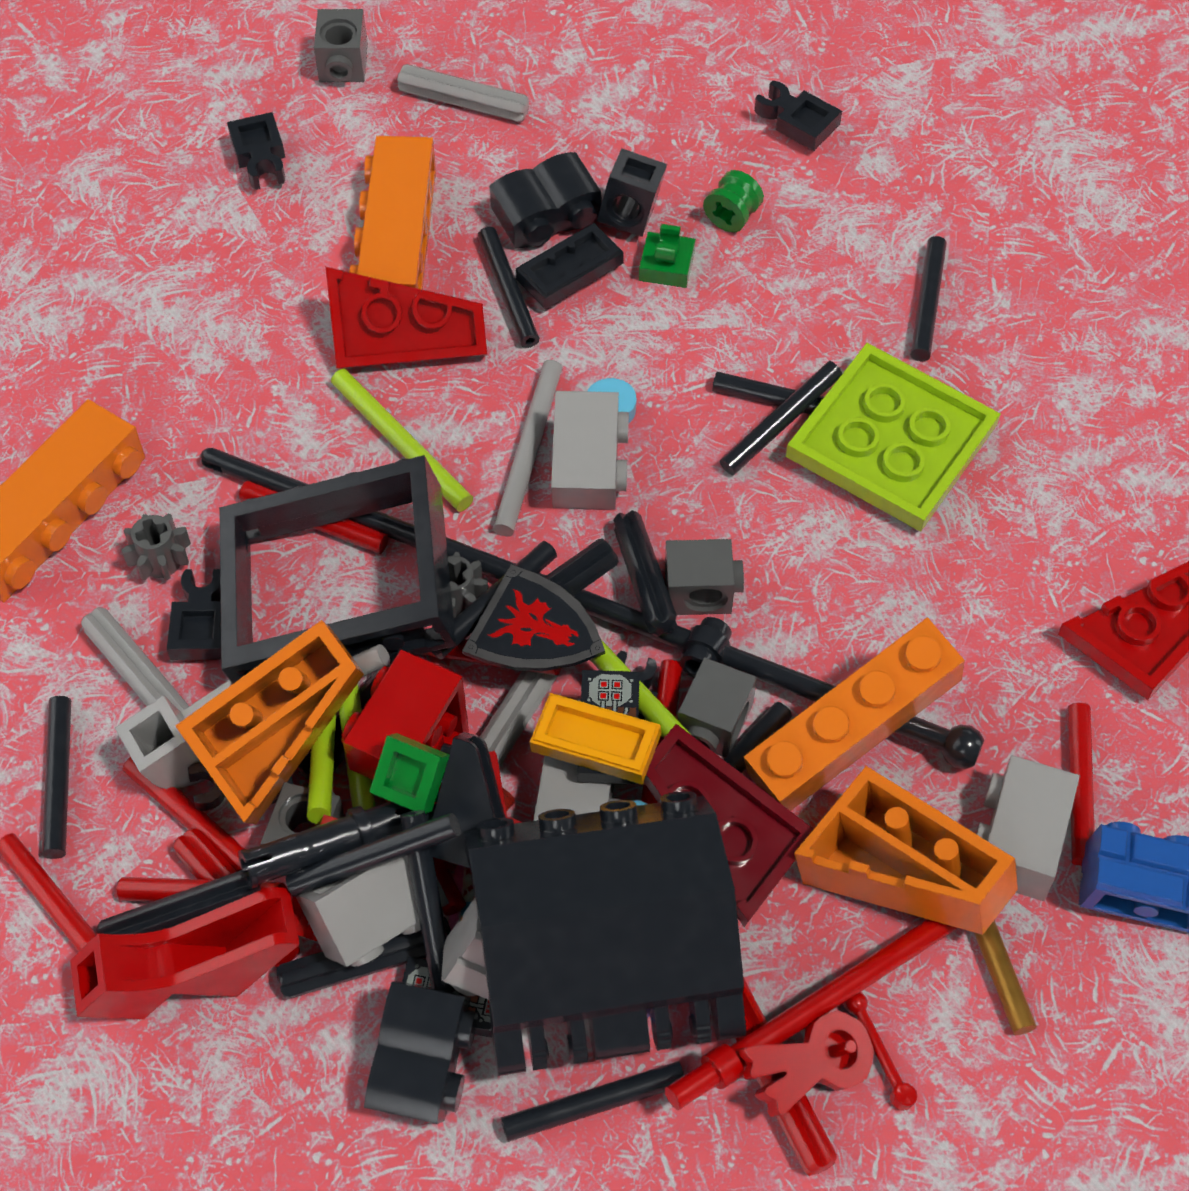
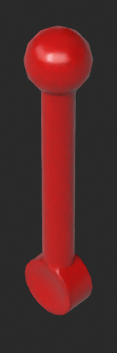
[844,992,917,1111]

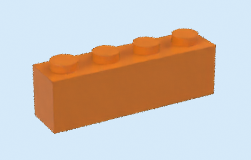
[349,135,436,290]
[0,399,146,603]
[744,617,965,811]

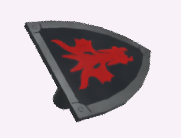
[462,564,605,671]

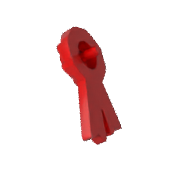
[738,1010,874,1117]

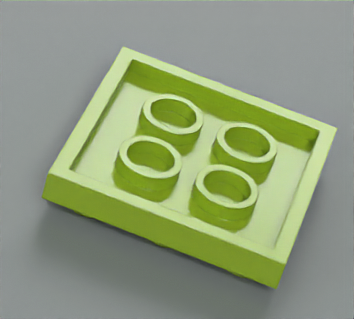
[785,343,1001,532]

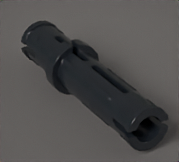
[238,801,412,889]

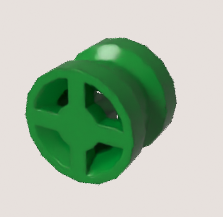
[703,170,764,232]

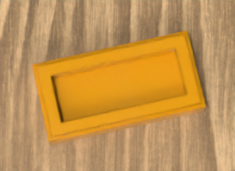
[530,693,661,784]

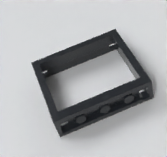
[219,455,456,683]

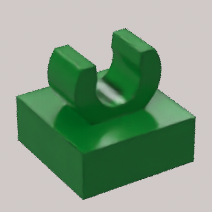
[639,224,696,288]
[369,733,450,813]

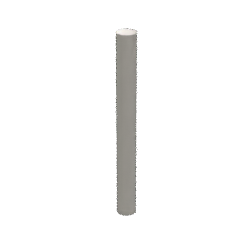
[493,360,562,537]

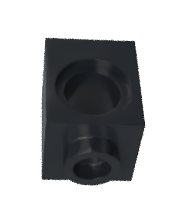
[597,148,668,237]

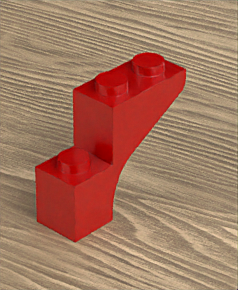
[70,887,300,1020]

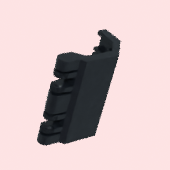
[463,791,746,1076]

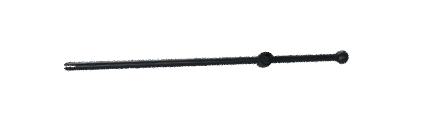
[201,448,984,769]

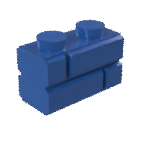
[1078,822,1189,933]

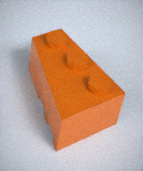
[175,620,364,824]
[794,766,1018,935]

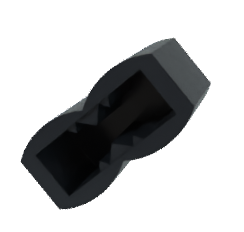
[489,152,602,248]
[364,981,478,1124]

